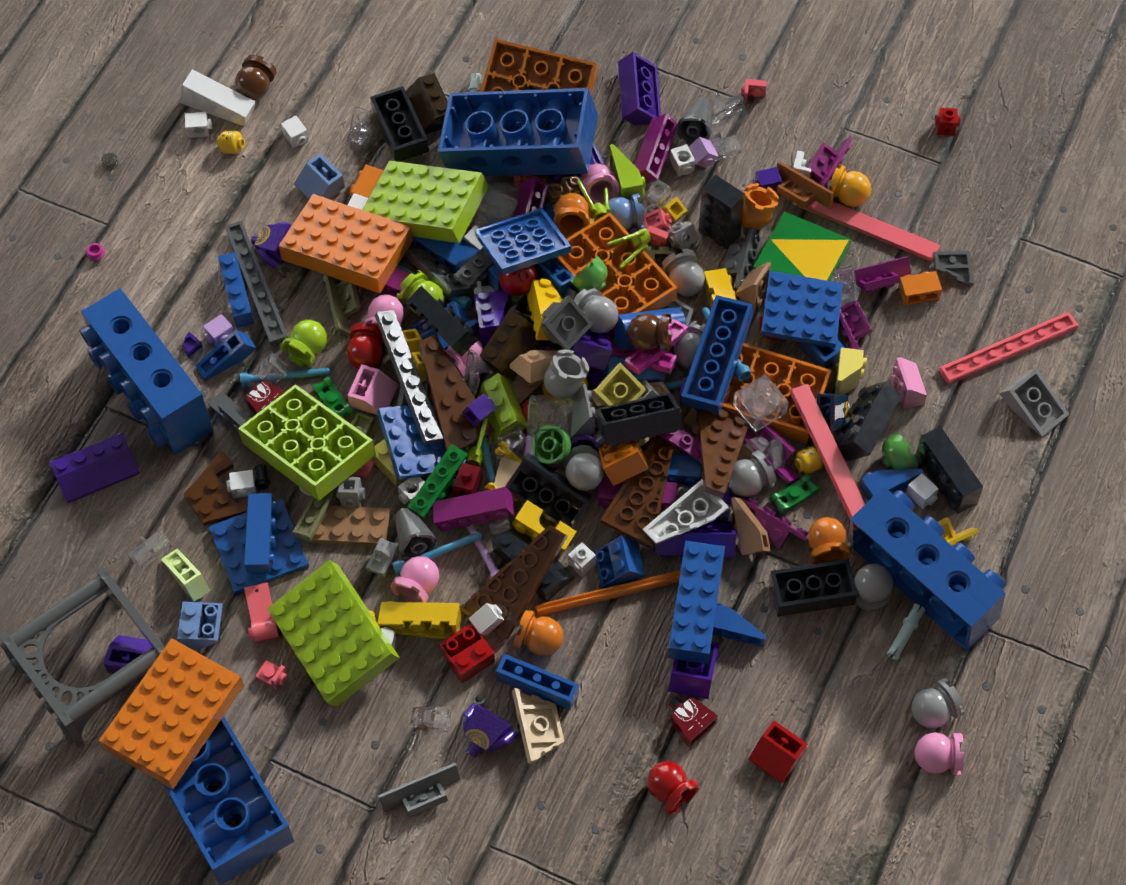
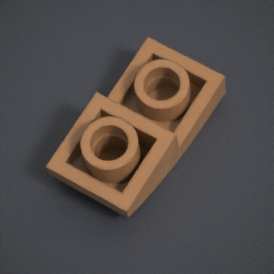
[546,175,582,203]

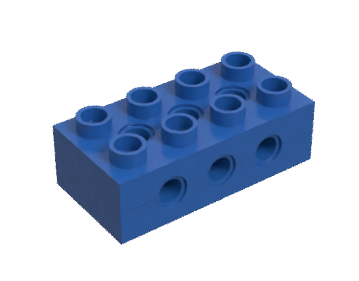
[438,88,598,176]
[79,288,213,455]
[850,486,1006,651]
[162,716,295,885]

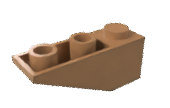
[731,497,771,556]

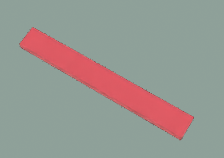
[799,201,940,262]
[939,312,1078,385]
[789,384,865,519]

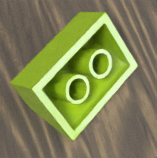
[477,373,528,445]

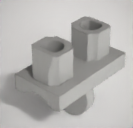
[366,538,399,577]

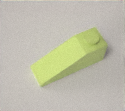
[161,549,211,601]

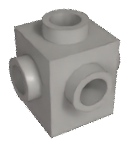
[667,222,699,250]
[336,477,365,508]

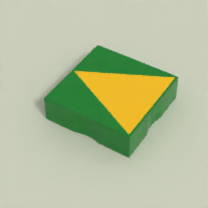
[753,211,851,281]

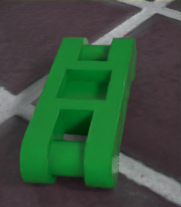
[312,376,354,417]
[768,474,821,515]

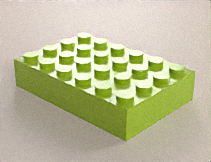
[362,161,489,243]
[238,384,376,501]
[267,560,400,707]

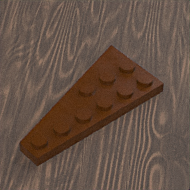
[695,408,751,498]
[460,525,568,639]

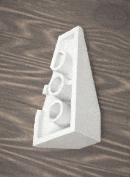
[643,480,729,544]

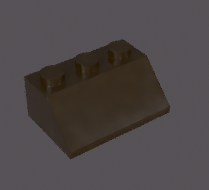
[406,73,448,134]
[479,310,540,381]

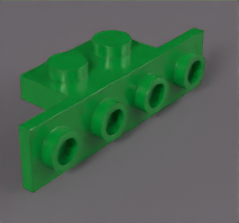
[408,444,468,518]

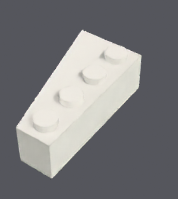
[180,69,255,126]

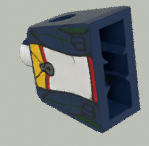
[817,393,850,431]

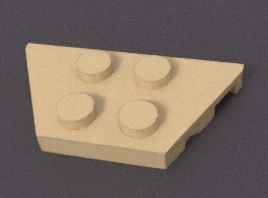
[512,688,564,764]

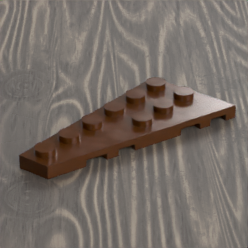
[418,334,495,453]
[600,436,674,550]

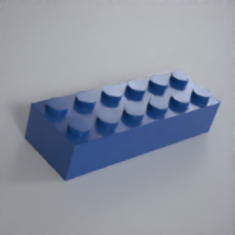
[681,295,754,415]
[668,541,725,664]

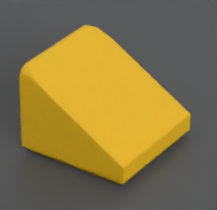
[661,197,688,222]

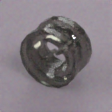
[101,153,118,170]

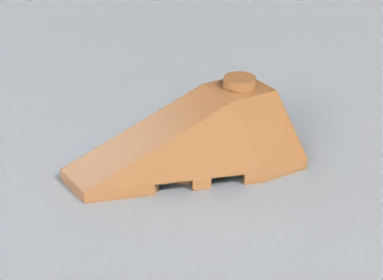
[510,350,557,383]

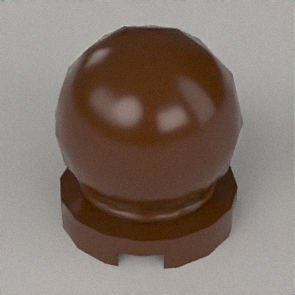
[235,55,277,100]
[627,313,672,352]

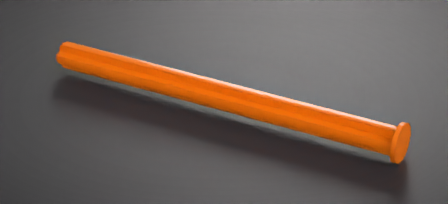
[535,570,681,616]

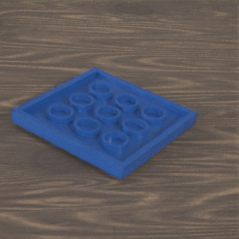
[474,208,572,275]
[761,271,843,348]
[377,403,469,480]
[209,499,309,595]

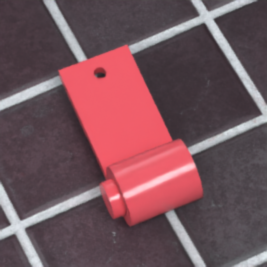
[244,582,279,643]

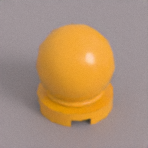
[830,164,872,207]

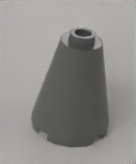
[676,98,711,145]
[395,508,438,561]

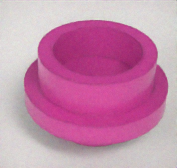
[86,243,105,261]

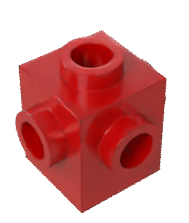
[934,107,961,136]

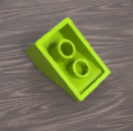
[609,144,646,204]

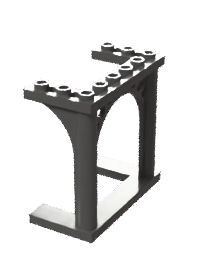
[0,566,165,748]

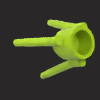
[577,180,610,221]
[607,228,651,269]
[465,418,493,466]

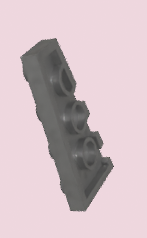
[404,247,477,297]

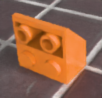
[599,441,648,486]

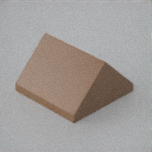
[735,262,771,313]

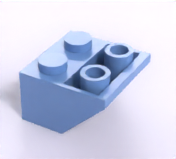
[294,153,345,199]
[177,602,223,649]

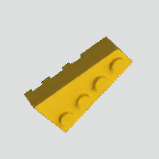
[704,268,736,311]
[527,279,562,340]
[377,601,461,640]

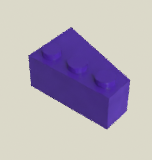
[474,290,512,346]

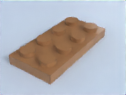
[309,505,390,546]

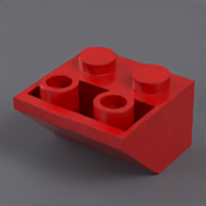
[438,623,495,683]
[748,721,808,783]

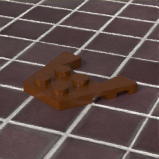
[183,451,254,526]

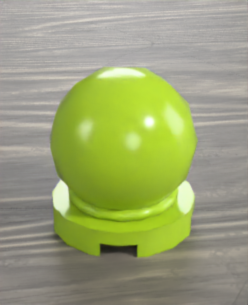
[396,270,444,315]
[280,320,327,368]

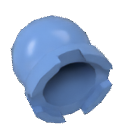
[604,193,645,231]

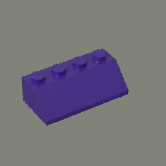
[618,52,661,125]
[50,432,140,504]
[656,521,736,559]

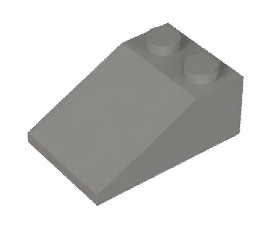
[1000,368,1069,437]

